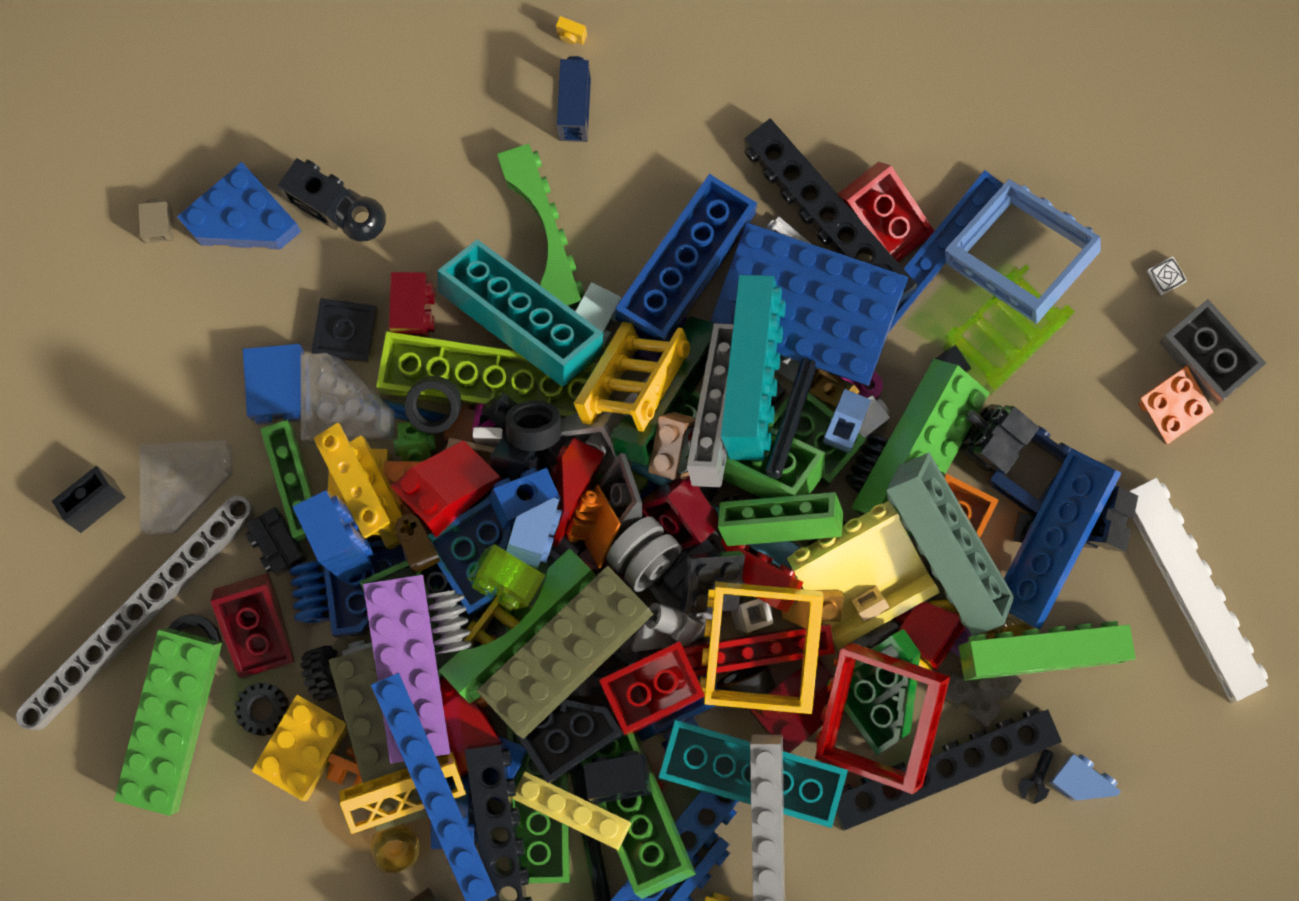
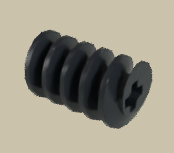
[845,435,889,493]

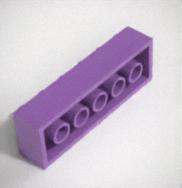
[363,575,450,763]

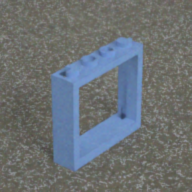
[945,179,1101,324]

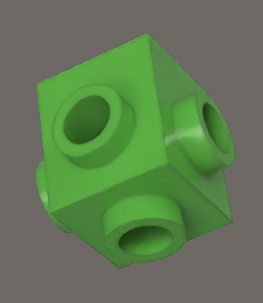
[393,422,436,462]

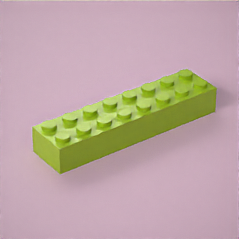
[376,331,610,419]

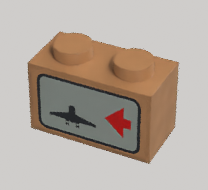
[648,412,696,480]

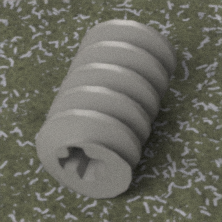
[426,590,472,654]

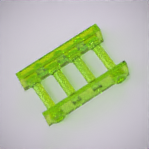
[943,264,1075,396]

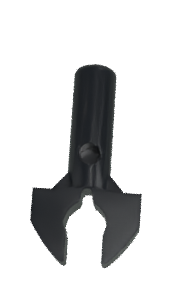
[1018,749,1054,804]

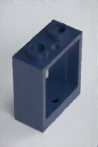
[557,56,591,142]
[987,426,1071,516]

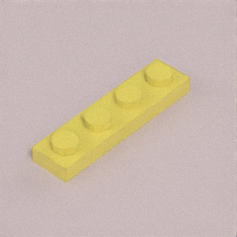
[512,772,631,850]

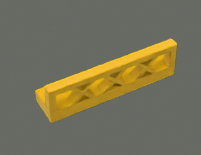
[339,752,466,834]

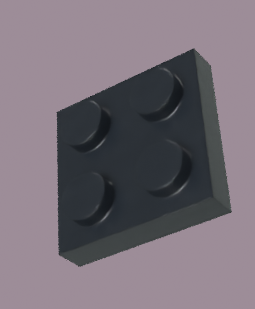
[311,298,378,363]
[680,551,745,614]

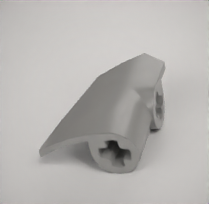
[631,603,712,652]

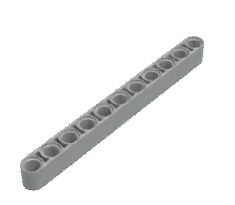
[16,495,255,731]

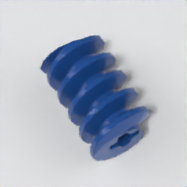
[289,561,330,623]

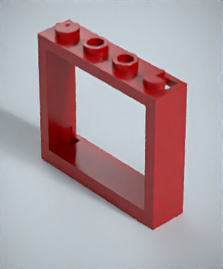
[815,643,950,794]

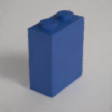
[243,344,308,425]

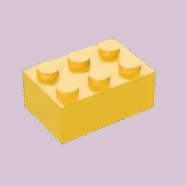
[252,695,348,802]

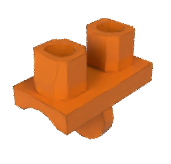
[327,746,363,786]

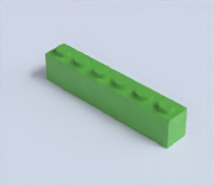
[959,621,1136,681]

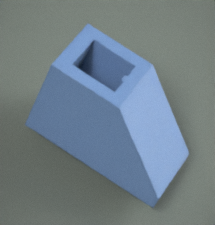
[823,389,871,454]
[1049,754,1121,801]

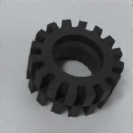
[300,645,340,702]
[234,682,289,736]

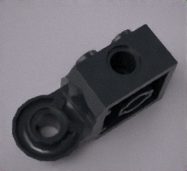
[278,158,386,242]

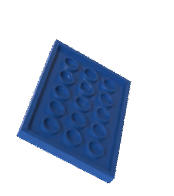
[710,223,908,386]

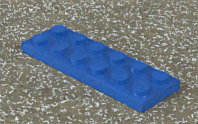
[1004,448,1121,629]

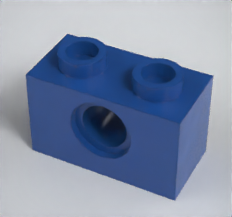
[488,468,561,529]

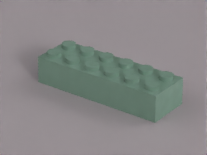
[887,452,1014,636]

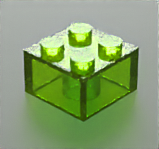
[468,544,546,611]

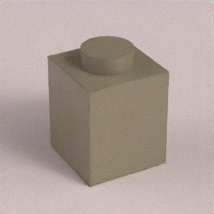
[138,198,174,243]

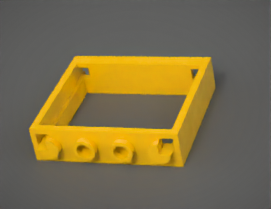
[700,581,824,714]

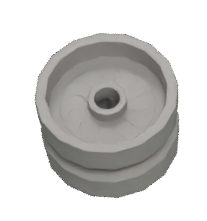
[606,516,682,592]

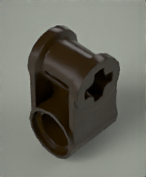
[395,514,441,574]

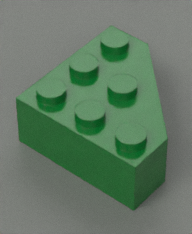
[826,629,921,756]

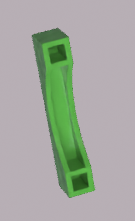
[497,144,585,310]
[439,548,596,704]

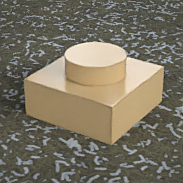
[851,586,889,621]

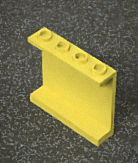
[787,501,940,649]

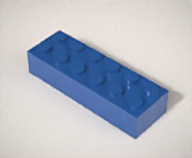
[615,174,757,341]
[293,490,377,583]

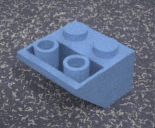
[503,498,562,570]

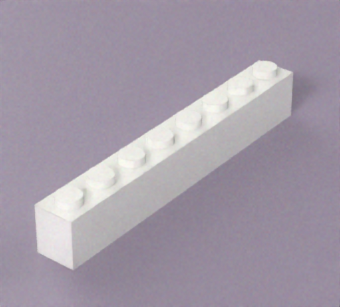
[1130,478,1268,703]

